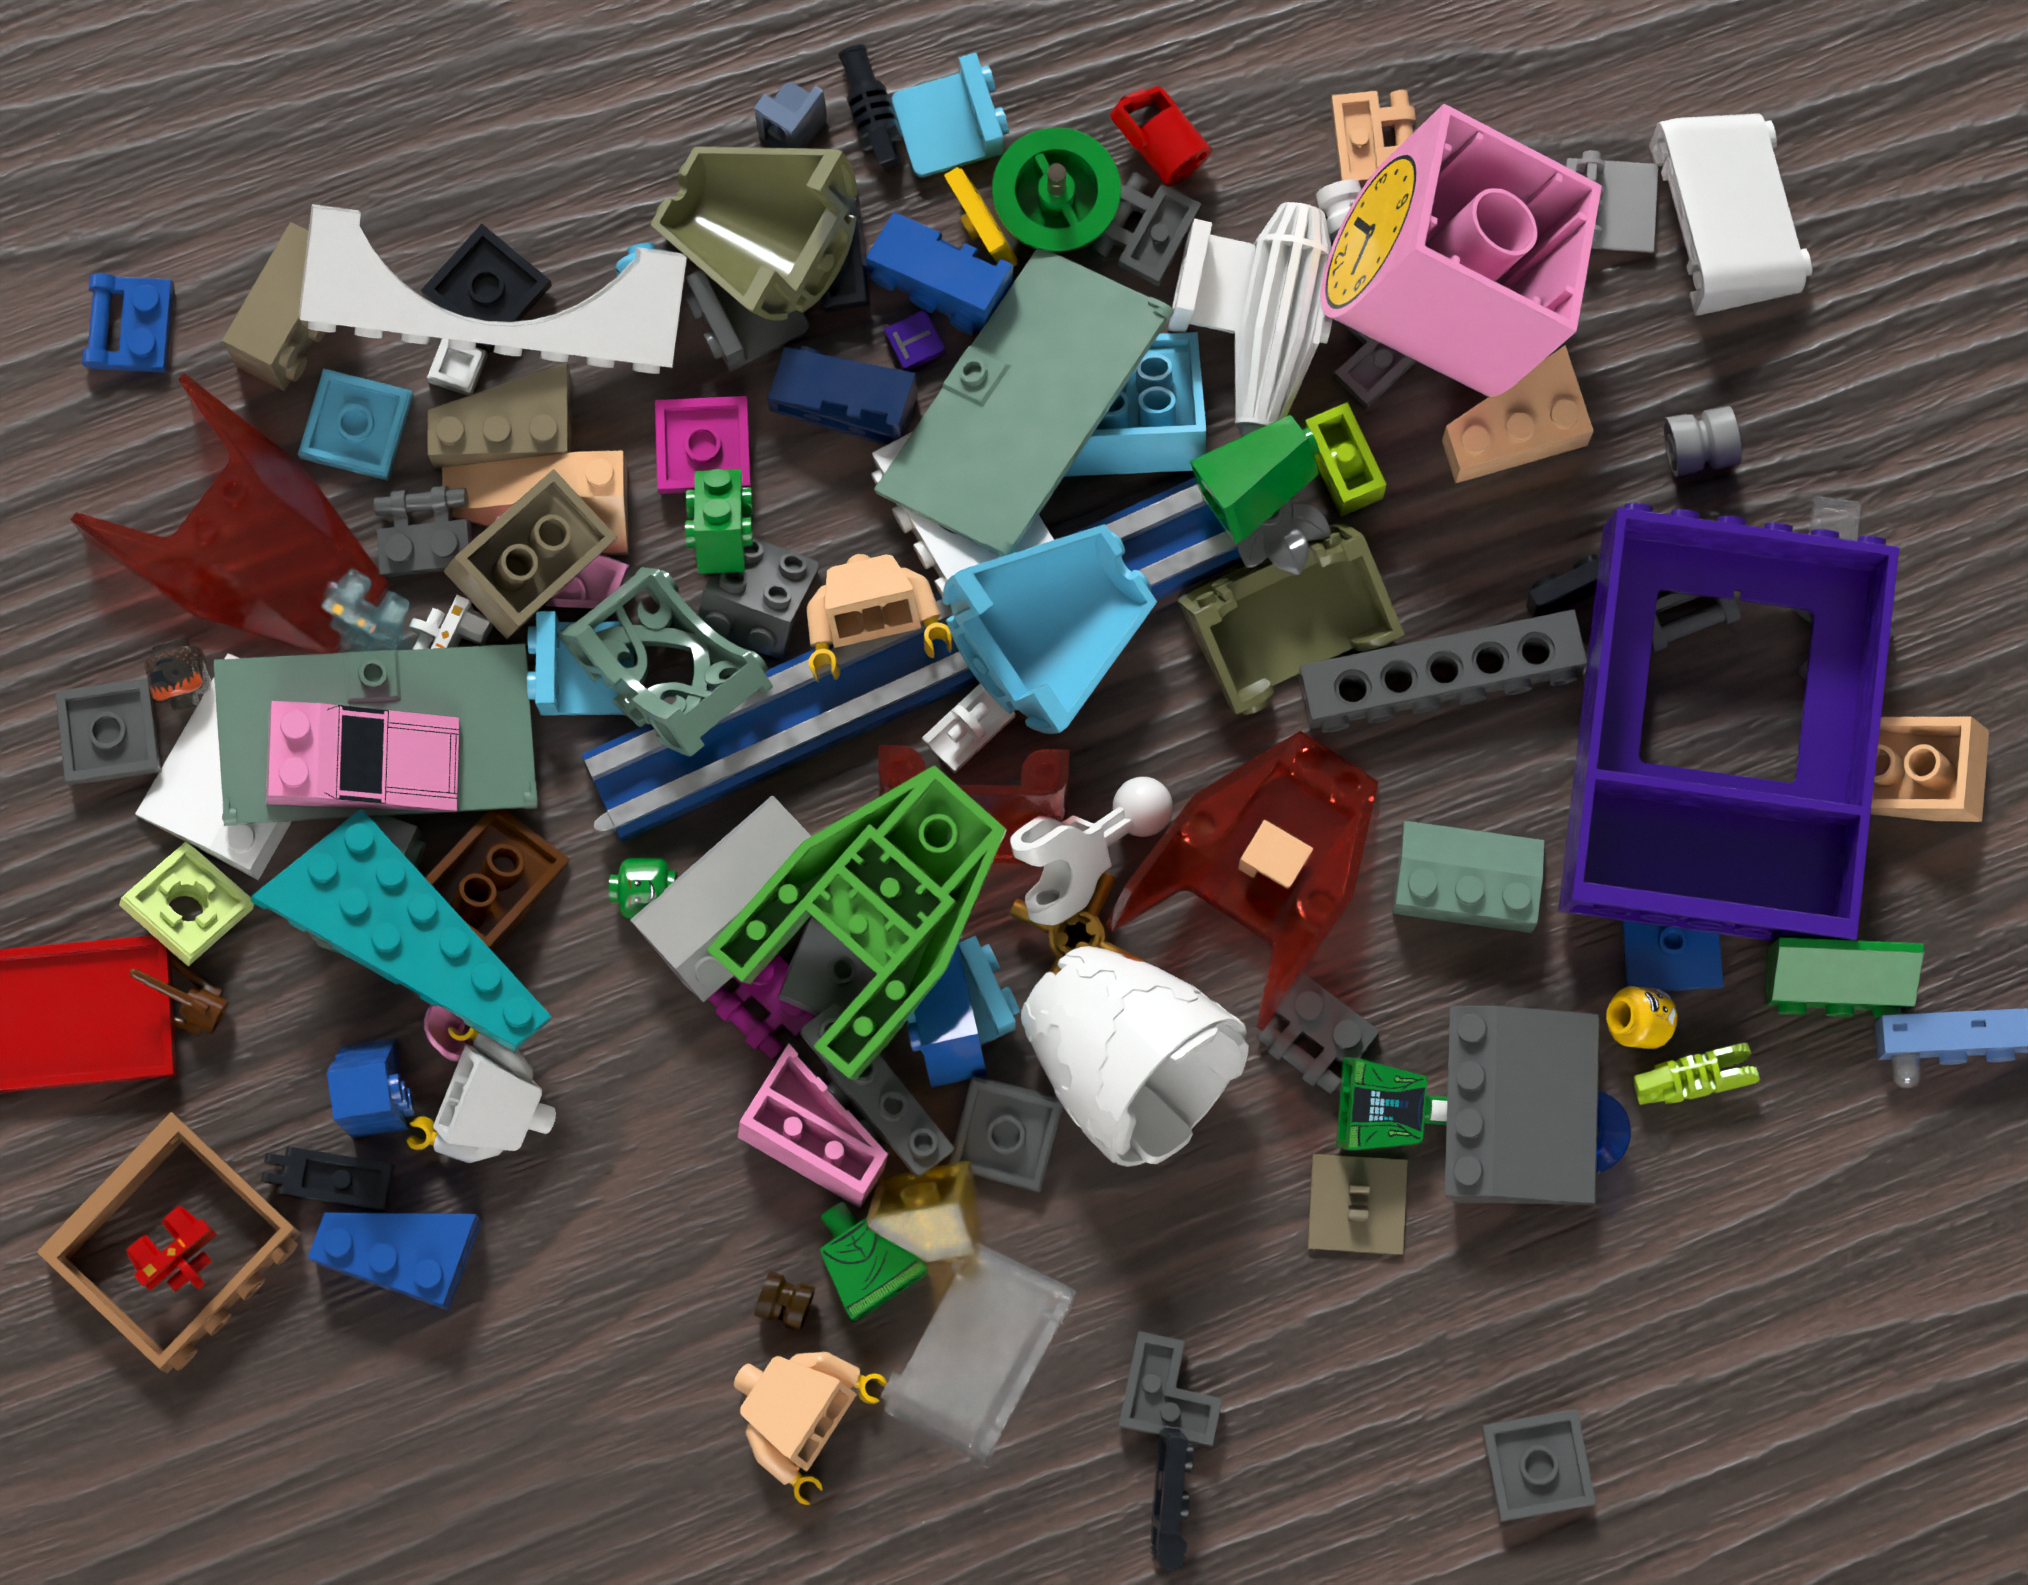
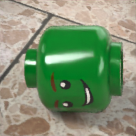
[609,858,678,919]

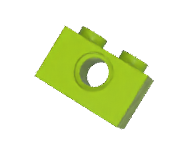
[1304,402,1387,517]

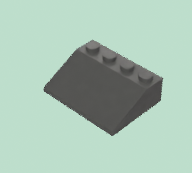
[1445,1006,1600,1205]

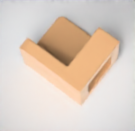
[1238,820,1313,888]

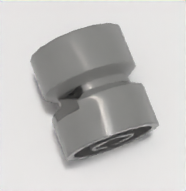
[1663,406,1742,477]

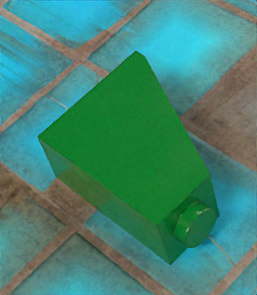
[1190,415,1320,544]

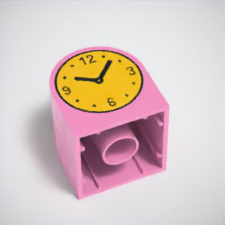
[1320,104,1602,397]

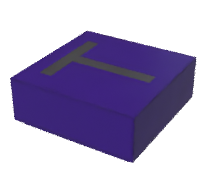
[884,310,946,372]

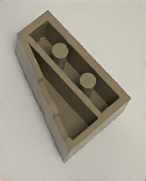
[428,362,572,470]

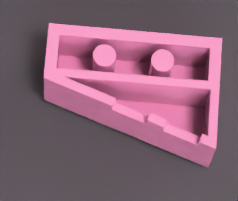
[738,1043,888,1209]

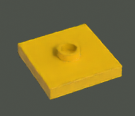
[944,167,1019,267]

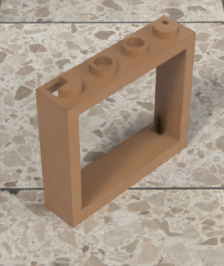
[37,1112,301,1373]

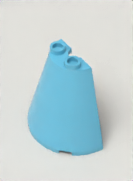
[943,524,1157,734]

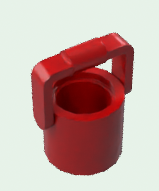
[1110,86,1212,187]

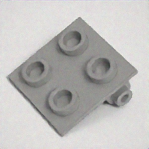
[1566,151,1658,253]

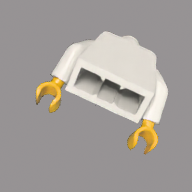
[407,1026,556,1163]

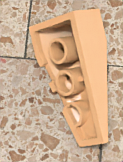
[442,451,628,555]

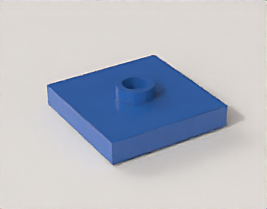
[1621,921,1724,992]

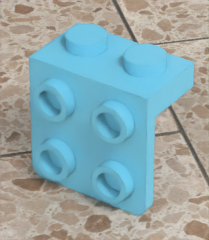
[892,53,1009,177]
[527,611,634,715]
[907,936,1020,1053]

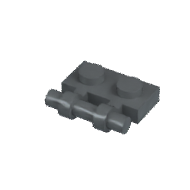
[1090,172,1202,287]
[374,485,473,578]
[1256,974,1380,1094]

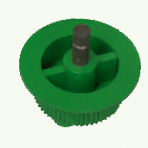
[992,127,1121,252]

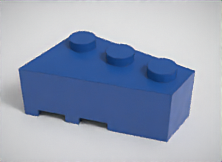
[866,212,1013,335]
[327,1038,415,1139]
[308,1213,482,1311]

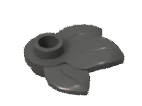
[1238,501,1330,576]

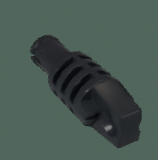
[838,44,902,171]

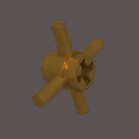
[1009,872,1145,975]

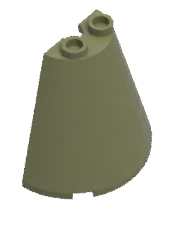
[650,147,858,321]

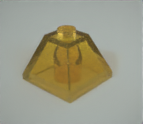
[866,1160,979,1263]

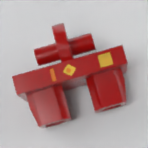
[126,1206,218,1292]

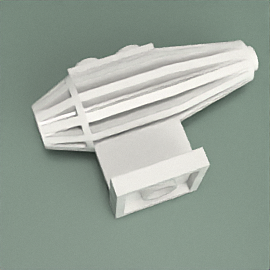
[1167,202,1332,437]

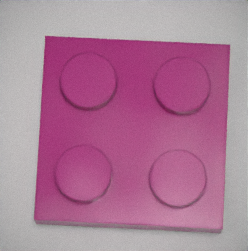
[655,396,751,494]

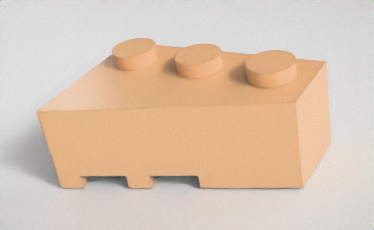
[1442,345,1594,483]

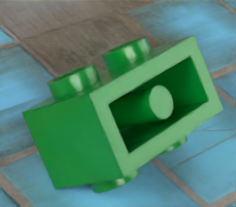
[685,469,753,574]

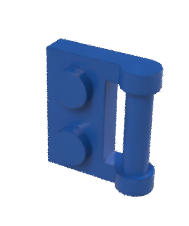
[82,273,174,373]

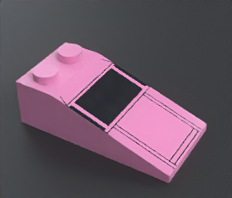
[265,701,459,812]

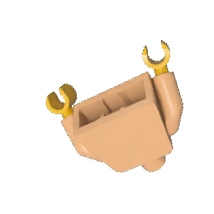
[807,554,952,682]
[734,1352,887,1505]

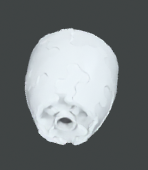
[1021,946,1249,1167]

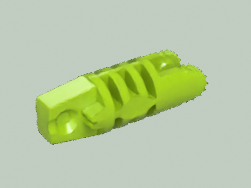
[1634,1042,1760,1105]

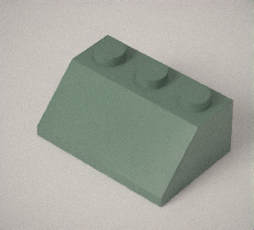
[1392,821,1544,933]

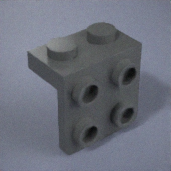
[683,269,809,372]
[698,538,819,660]

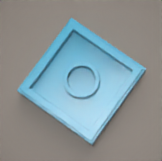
[298,368,414,481]

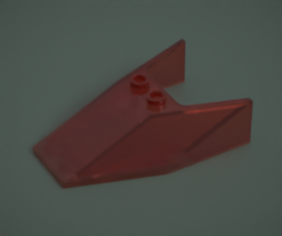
[70,373,389,654]
[1105,731,1379,1032]

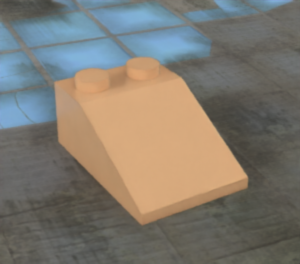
[1871,717,1989,822]

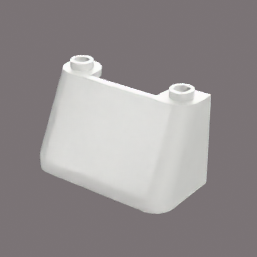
[1649,113,1812,316]

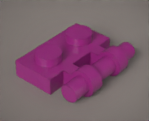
[708,954,817,1061]

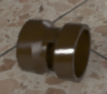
[754,1271,816,1332]

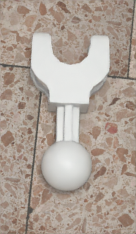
[1010,777,1173,925]

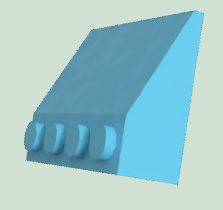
[1065,332,1206,476]

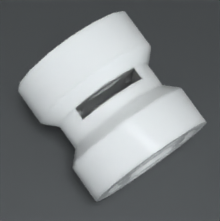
[1316,179,1362,240]

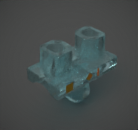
[321,569,409,652]

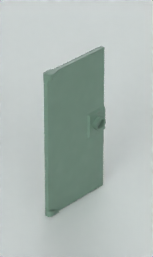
[874,249,1174,557]
[213,644,538,826]

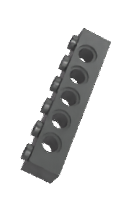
[1298,609,1587,733]

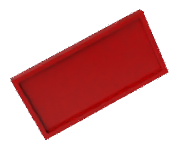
[0,935,177,1093]

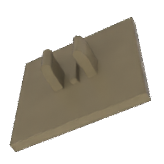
[1308,1154,1408,1255]

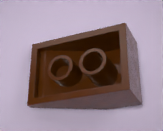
[425,809,570,954]

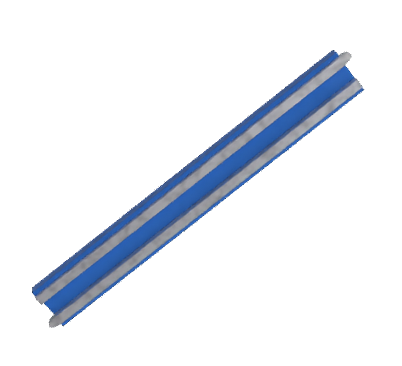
[582,478,1278,843]

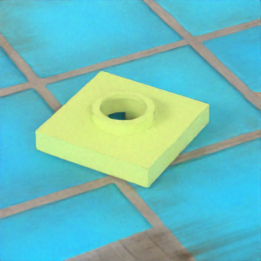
[119,841,254,966]

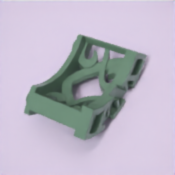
[558,567,773,757]

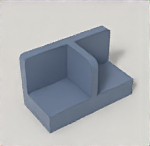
[754,82,827,149]

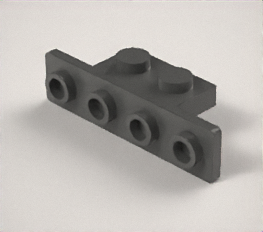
[800,1004,954,1178]

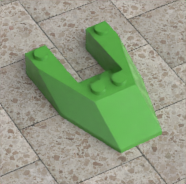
[707,765,1007,1079]

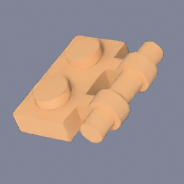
[1331,90,1416,186]

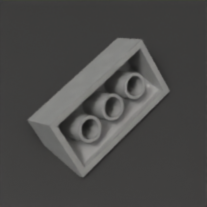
[630,796,811,1002]

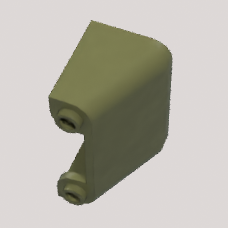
[1178,523,1405,715]

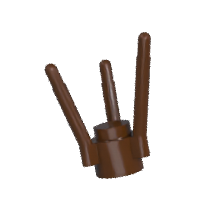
[129,952,229,1037]

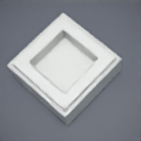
[427,338,488,396]

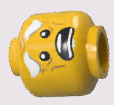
[1606,986,1677,1049]

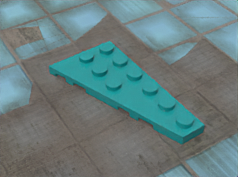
[251,809,551,1051]

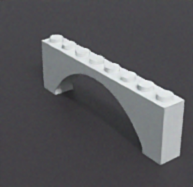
[298,204,687,374]

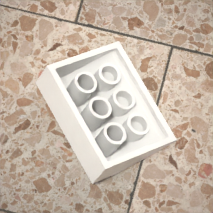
[135,653,292,880]

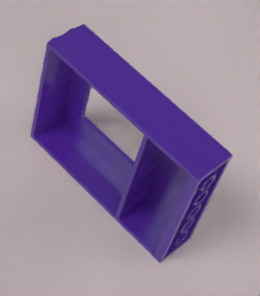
[1558,503,1899,942]

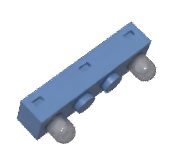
[1875,1008,2028,1088]

